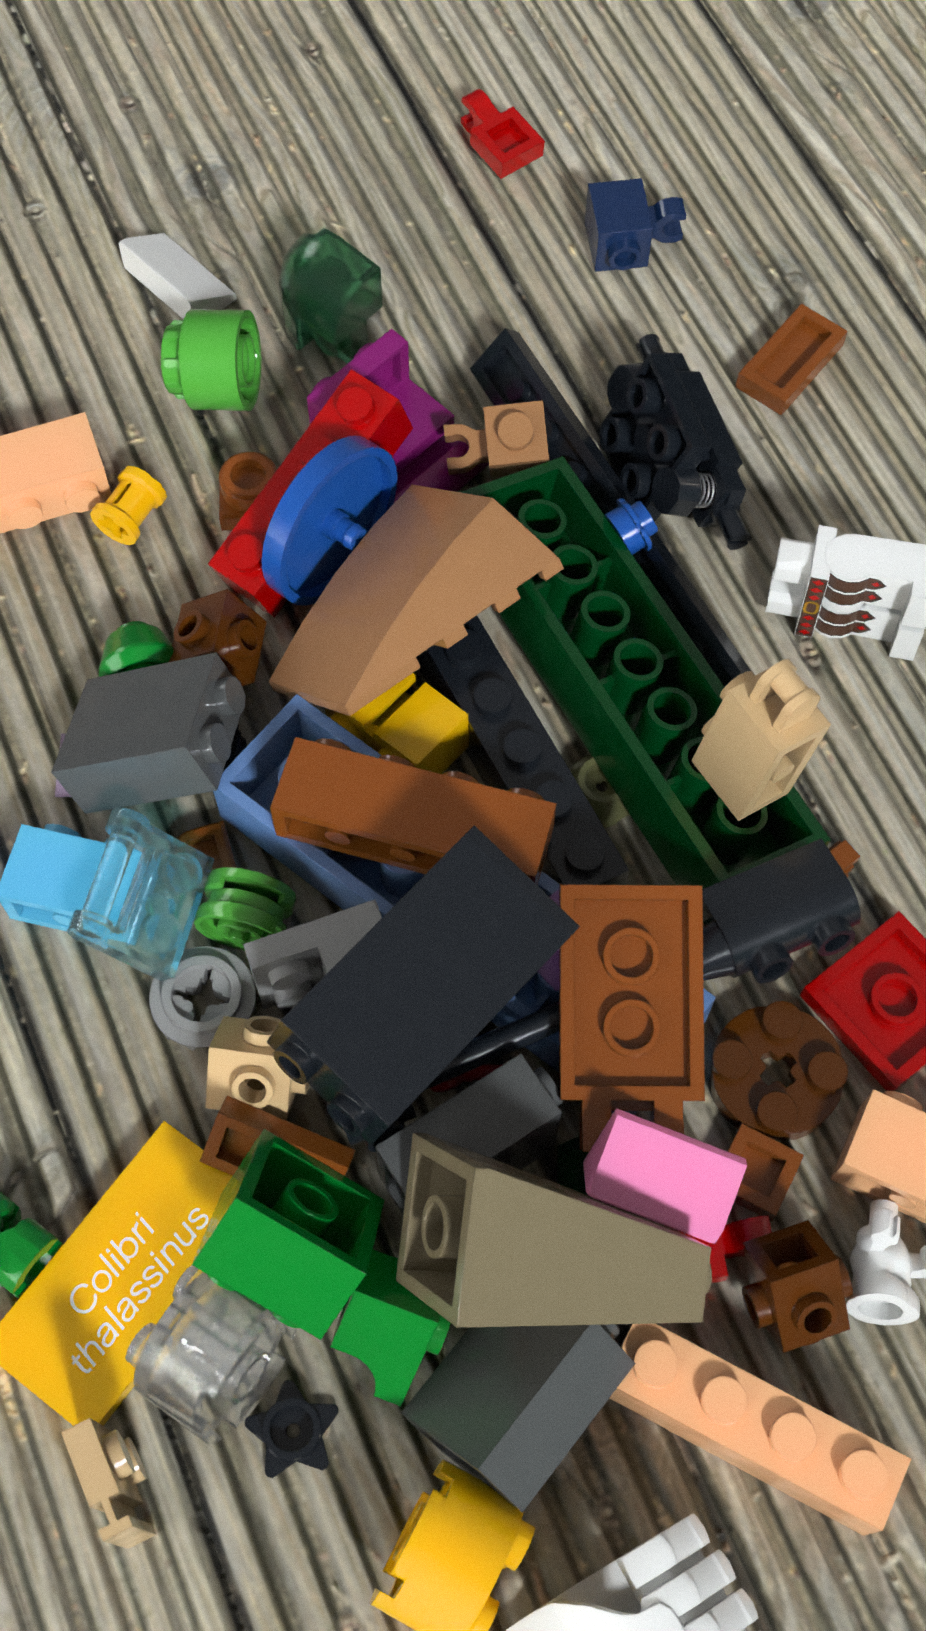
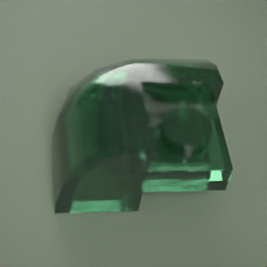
[278,228,383,364]

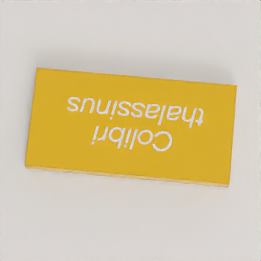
[0,1121,232,1426]

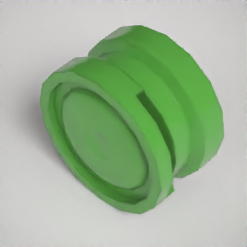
[194,867,297,951]

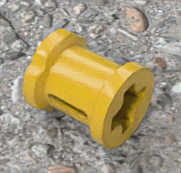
[90,465,167,545]

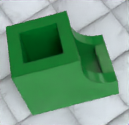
[330,1249,451,1407]

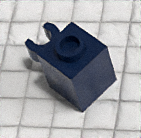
[585,178,686,272]

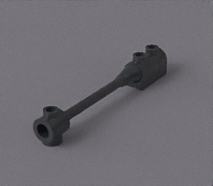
[345,838,861,1152]

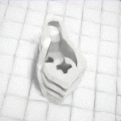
[505,1513,761,1631]

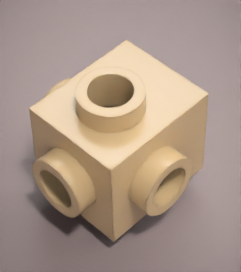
[205,1016,309,1119]

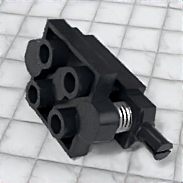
[596,334,752,550]

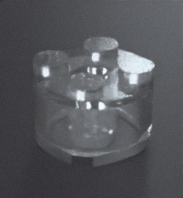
[125,1265,297,1444]

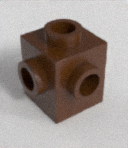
[169,589,267,686]
[742,1220,853,1353]

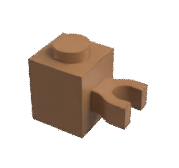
[443,400,549,481]

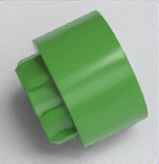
[161,309,261,411]

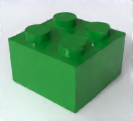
[192,1129,385,1340]

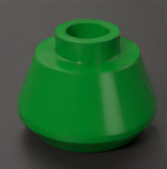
[98,621,174,677]

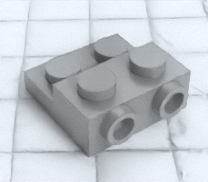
[243,899,382,1010]

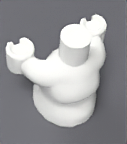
[845,1199,926,1325]

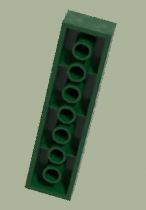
[461,456,831,889]

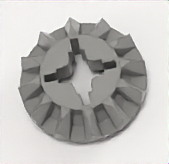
[149,946,256,1051]

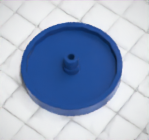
[262,436,397,606]

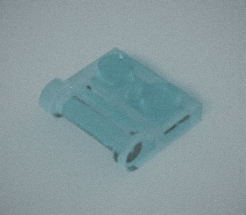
[67,807,215,981]

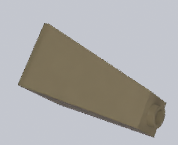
[396,1133,712,1328]

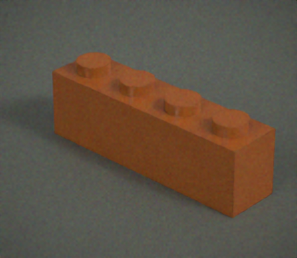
[270,737,557,886]

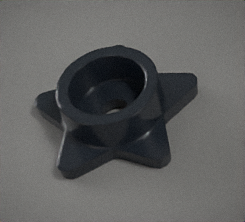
[245,1380,339,1478]

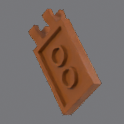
[559,885,705,1152]

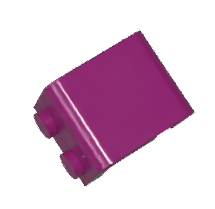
[307,328,489,503]

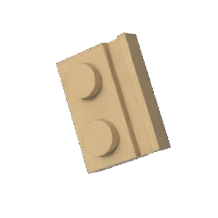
[61,1418,156,1549]

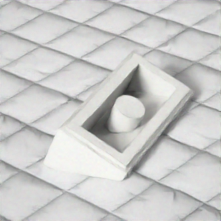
[119,233,236,319]

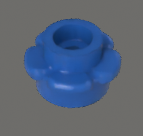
[605,498,658,555]

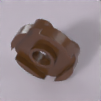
[709,1001,848,1141]

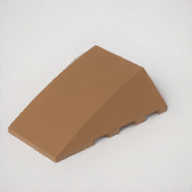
[268,484,564,716]

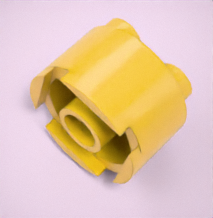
[370,1459,535,1631]

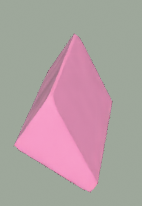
[583,1108,747,1243]

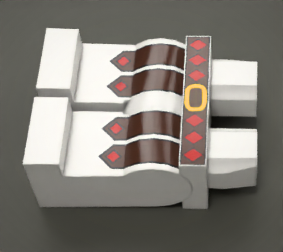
[765,525,926,661]

